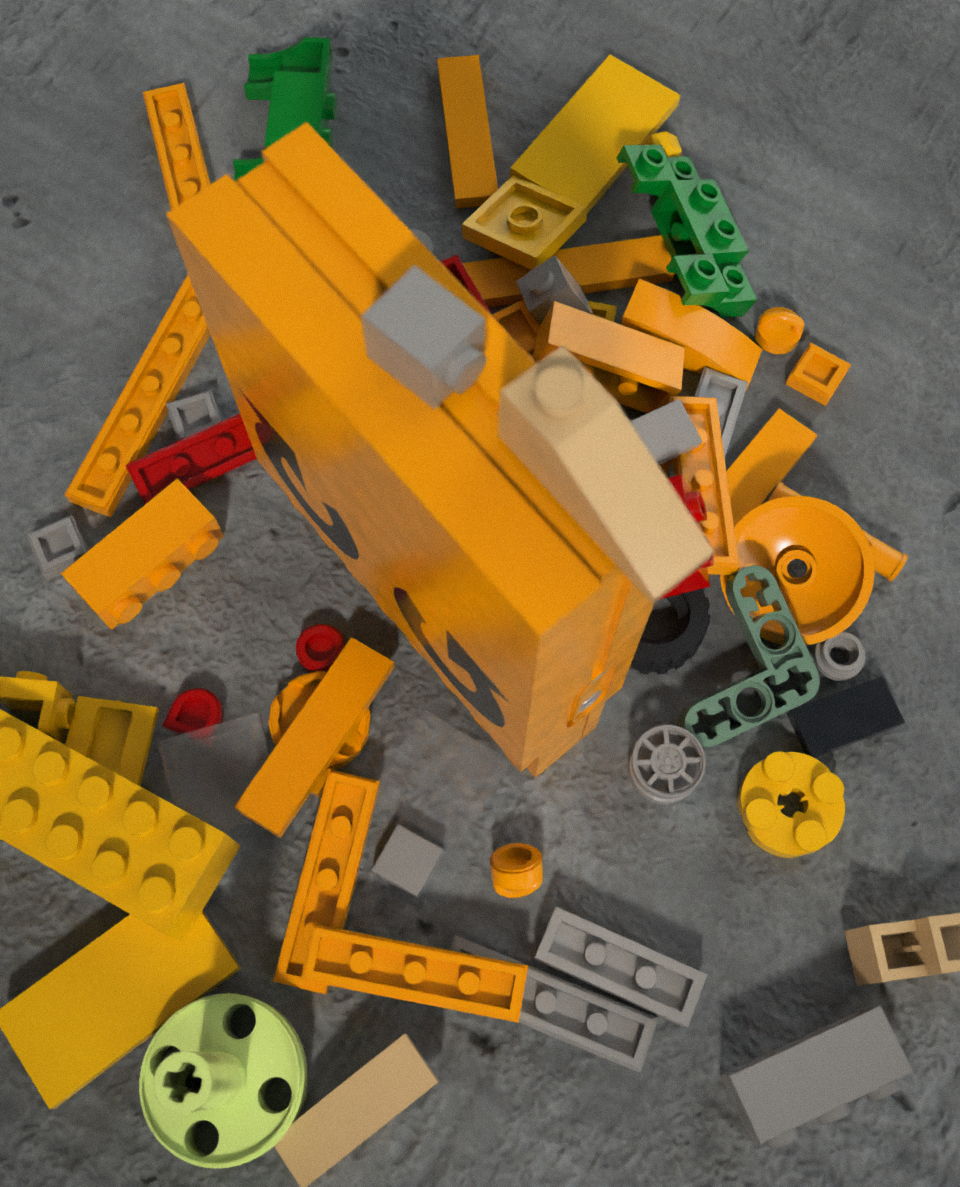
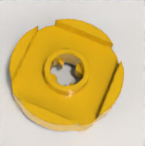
[737,751,845,858]

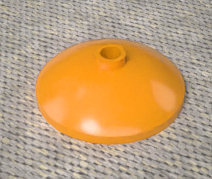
[720,495,875,645]

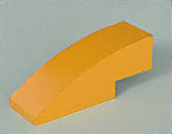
[621,279,763,391]

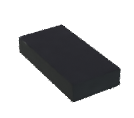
[787,676,905,758]

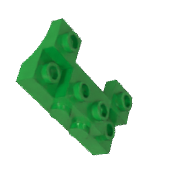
[233,37,337,182]
[616,145,757,318]

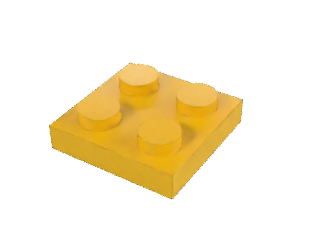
[462,175,587,270]

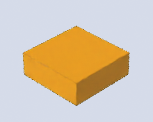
[785,343,851,406]

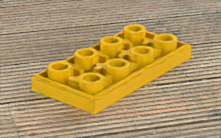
[510,55,681,214]
[0,911,241,1109]

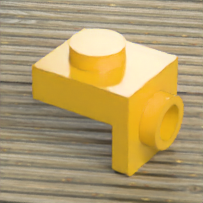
[0,671,76,743]

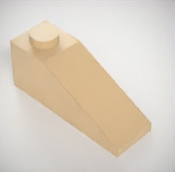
[498,345,714,604]

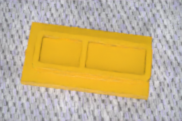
[65,696,159,786]

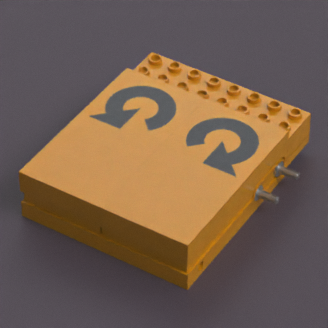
[166,122,654,778]

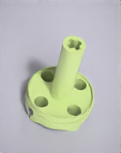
[139,993,308,1168]

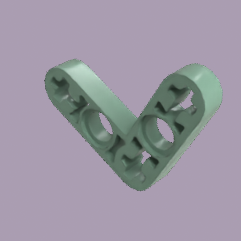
[678,565,820,747]

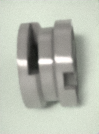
[628,725,706,805]

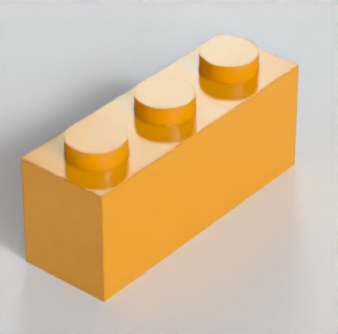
[533,301,685,413]
[60,479,224,630]

